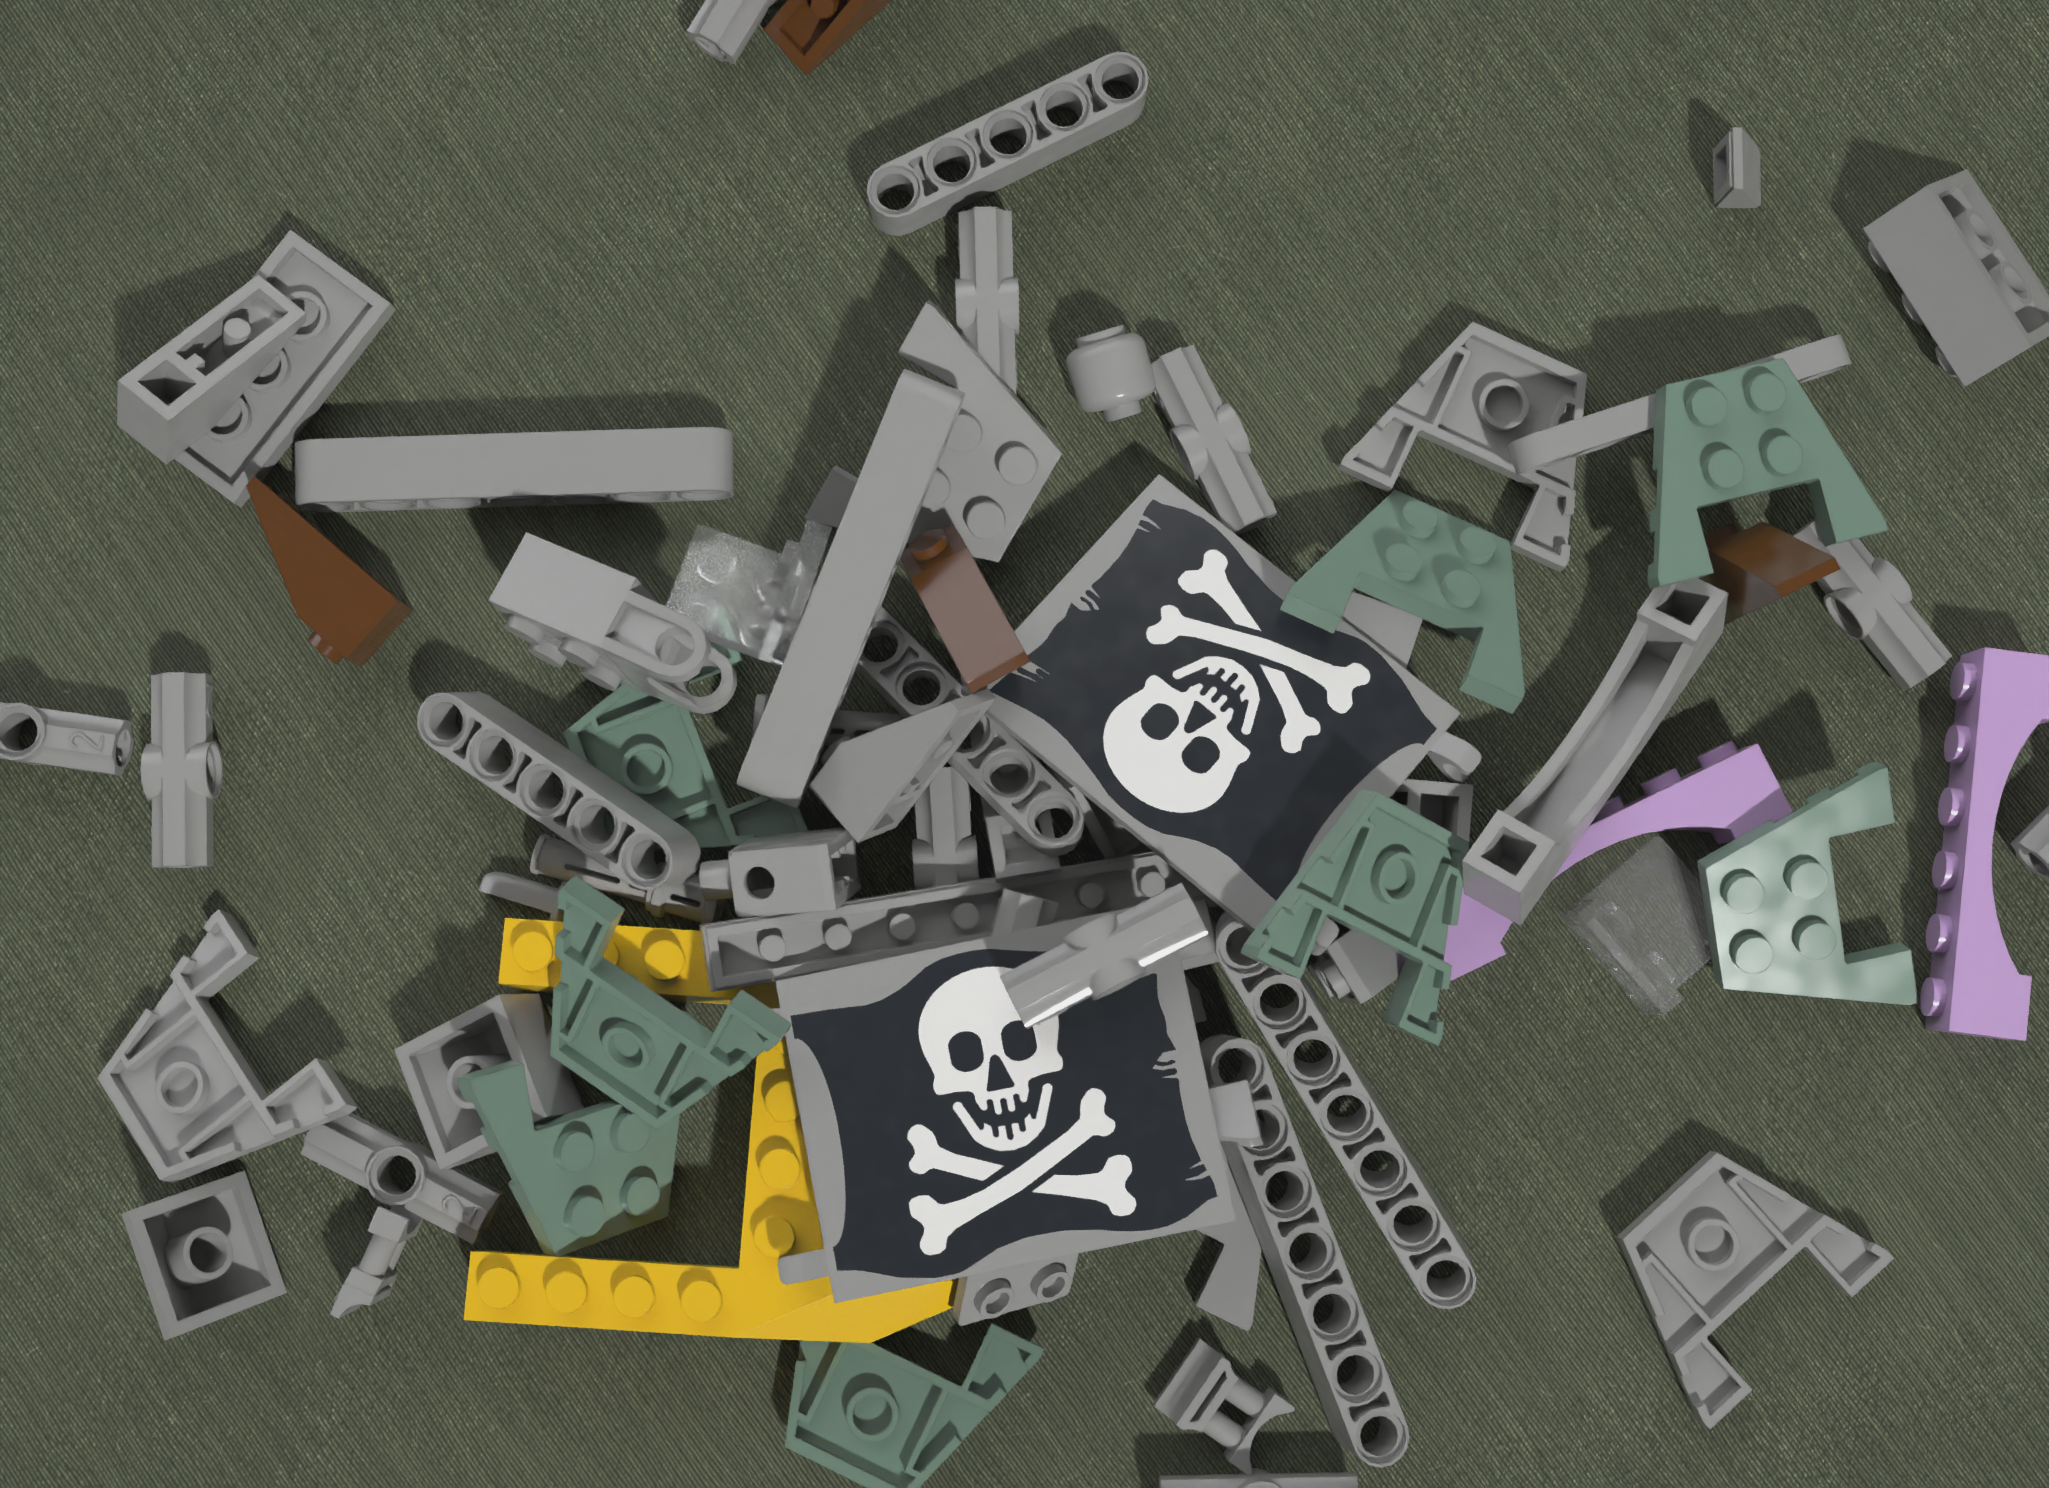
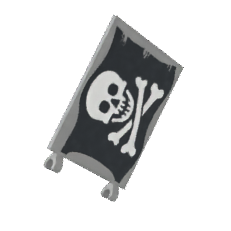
[961,474,1482,956]
[771,907,1237,1303]

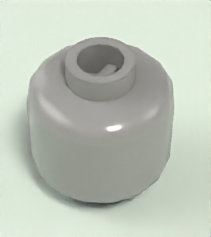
[1066,324,1156,422]

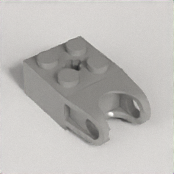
[488,532,737,714]

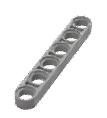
[1506,334,1852,475]
[807,583,1084,857]

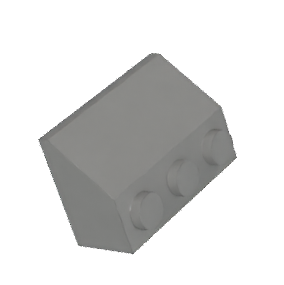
[1863,169,2049,387]

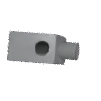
[699,826,861,917]

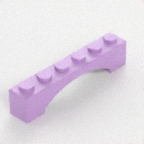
[1920,647,2049,1041]
[1444,740,1793,981]

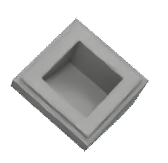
[1713,127,1761,208]

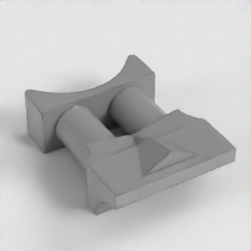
[330,1205,424,1319]
[1152,1337,1295,1475]

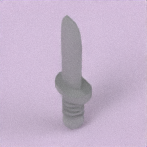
[478,872,621,925]

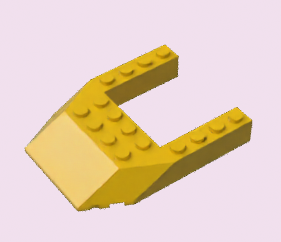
[464,918,959,1343]

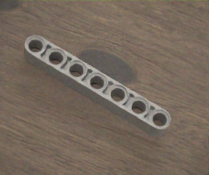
[736,369,966,809]
[295,427,734,513]
[1215,912,1477,1309]
[1200,1034,1410,1468]

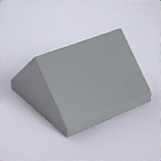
[121,1170,287,1341]

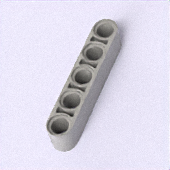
[867,52,1149,236]
[417,691,701,890]

